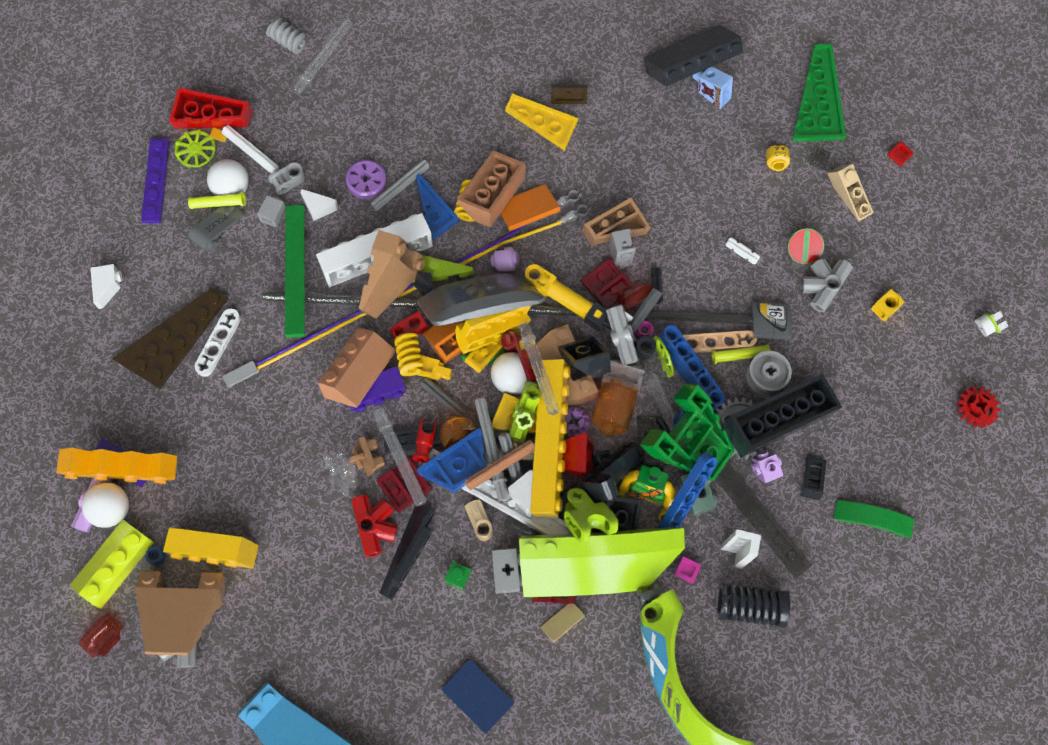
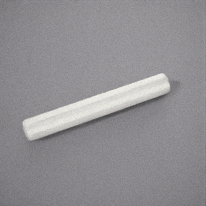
[222,125,279,174]

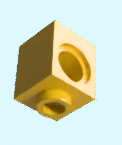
[871,289,904,322]

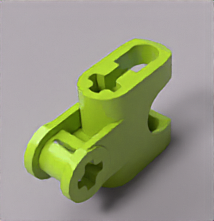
[564,488,618,543]

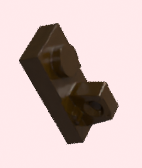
[551,85,587,104]

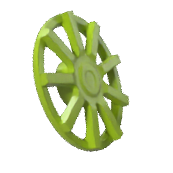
[175,130,216,167]
[653,336,674,378]

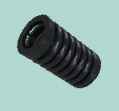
[717,583,790,628]

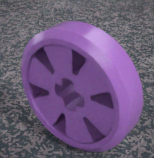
[346,160,386,199]

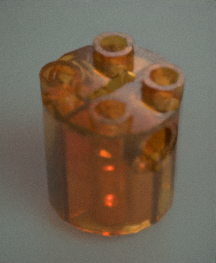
[590,379,638,437]

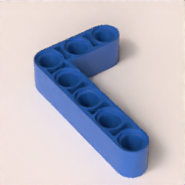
[658,325,725,426]

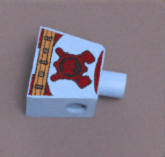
[693,67,733,109]

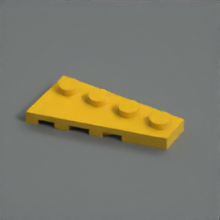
[505,94,578,151]

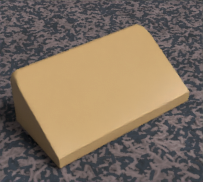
[540,604,585,643]

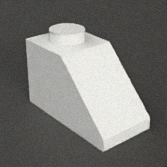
[91,264,123,309]

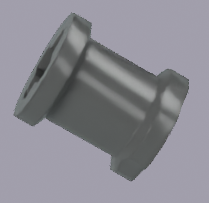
[637,585,661,607]

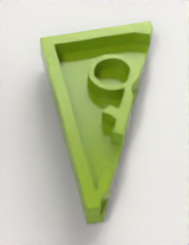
[413,255,474,282]

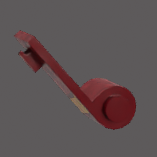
[501,331,540,383]

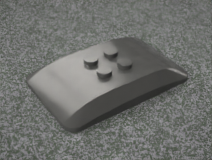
[417,274,544,325]

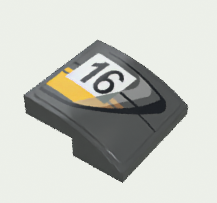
[750,302,792,339]

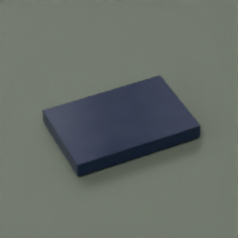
[441,659,514,734]

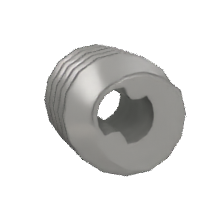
[266,18,305,54]

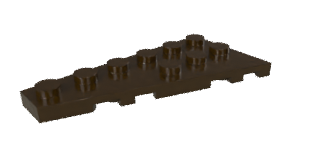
[112,288,228,390]

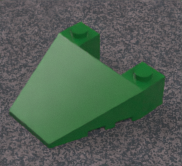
[640,384,735,482]

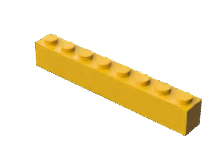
[530,359,571,518]

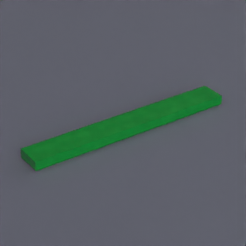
[285,205,305,338]

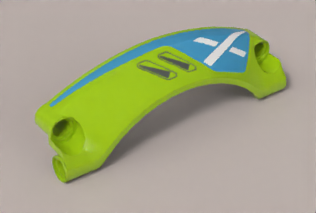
[640,589,755,745]

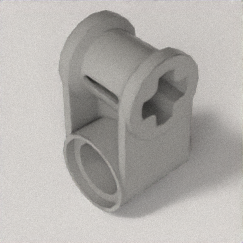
[268,163,305,195]

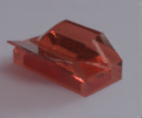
[615,282,655,310]
[78,612,125,658]

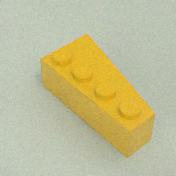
[163,528,259,569]

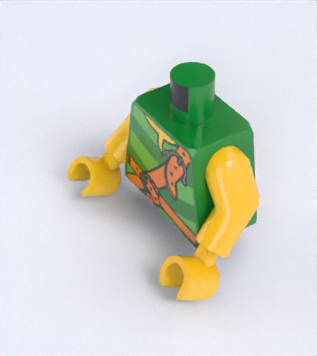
[618,466,676,520]

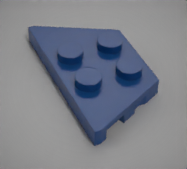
[416,427,487,493]

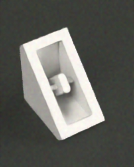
[300,189,338,221]
[508,470,533,515]

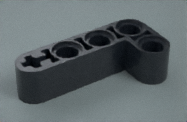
[581,442,642,501]

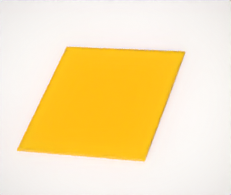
[209,127,227,142]

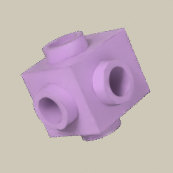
[751,450,783,483]

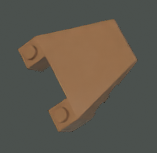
[359,230,425,318]
[513,324,598,407]
[135,571,226,655]

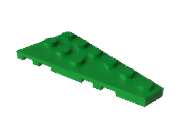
[792,44,846,142]

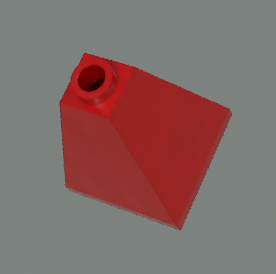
[562,433,594,478]

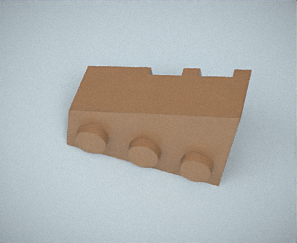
[581,198,651,246]

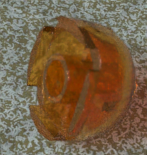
[439,415,478,450]

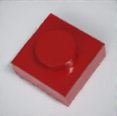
[887,142,914,167]

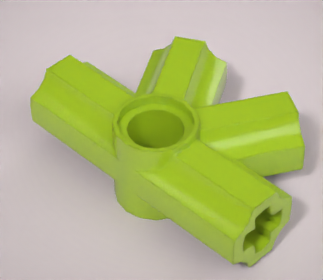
[509,382,541,443]

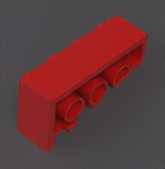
[169,87,253,129]

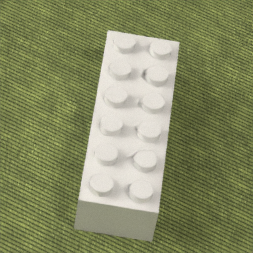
[316,213,433,287]

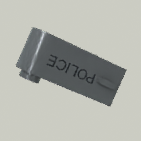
[188,205,245,252]

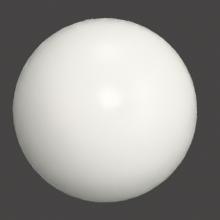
[207,159,249,196]
[491,352,532,395]
[81,482,129,528]

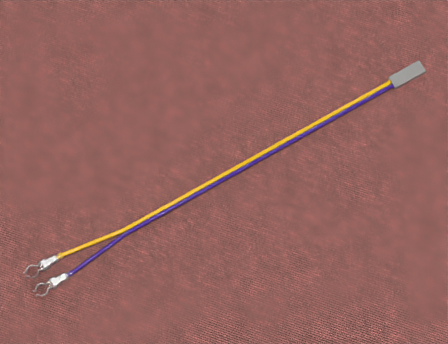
[223,190,591,388]

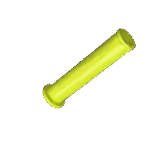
[188,192,246,209]
[711,344,770,365]

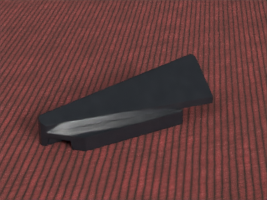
[379,502,436,600]

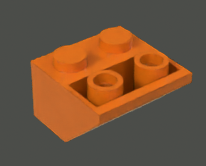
[422,321,464,364]

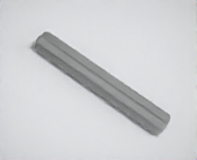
[371,159,429,210]

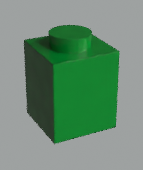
[444,561,472,591]

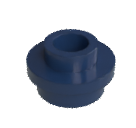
[145,545,166,566]

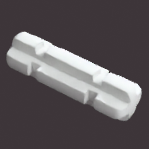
[726,237,760,264]

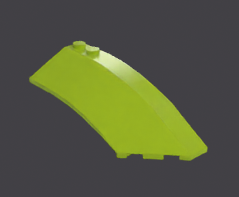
[519,527,685,597]

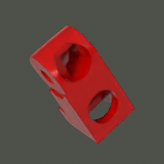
[390,311,428,339]

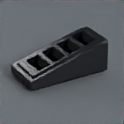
[800,456,826,500]

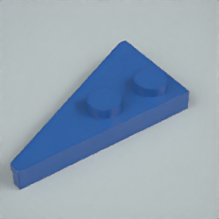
[416,173,459,241]

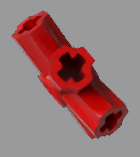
[351,495,398,558]

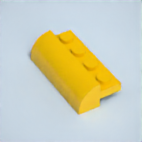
[455,306,531,354]

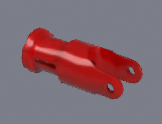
[412,417,437,463]

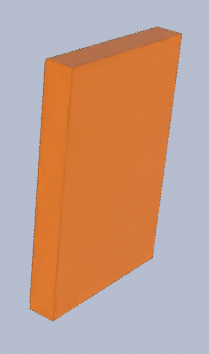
[500,184,560,231]

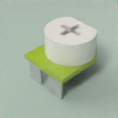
[975,311,1008,337]

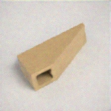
[827,164,873,221]

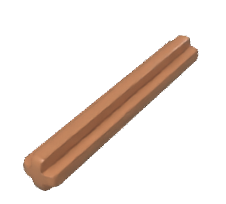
[465,440,535,490]

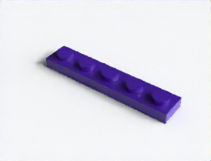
[141,138,170,223]

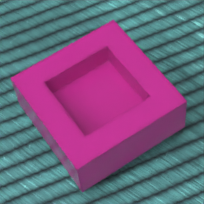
[674,556,701,584]

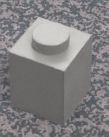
[257,196,286,228]

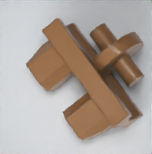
[349,436,384,476]

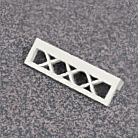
[721,529,761,569]

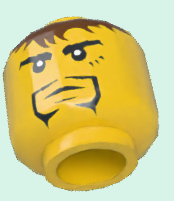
[766,144,790,171]

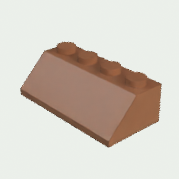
[457,151,525,228]
[318,327,396,408]

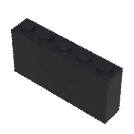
[643,25,743,86]

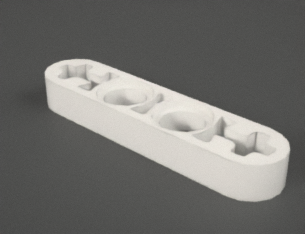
[195,309,241,377]

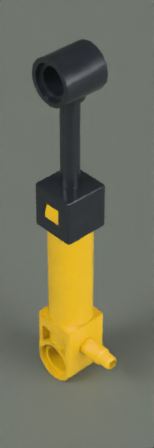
[525,264,656,360]

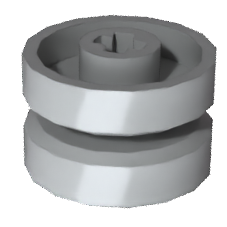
[745,350,792,398]

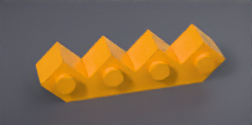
[56,448,177,484]

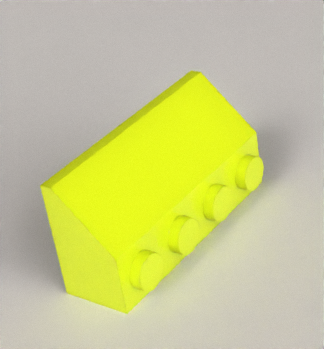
[70,520,154,609]

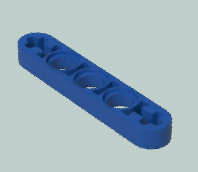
[658,452,717,528]

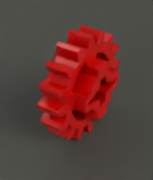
[956,386,1001,428]

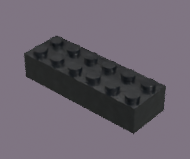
[721,374,842,458]

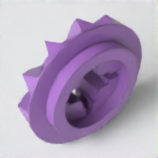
[565,406,590,437]

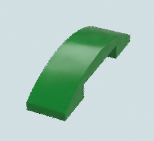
[833,500,914,538]

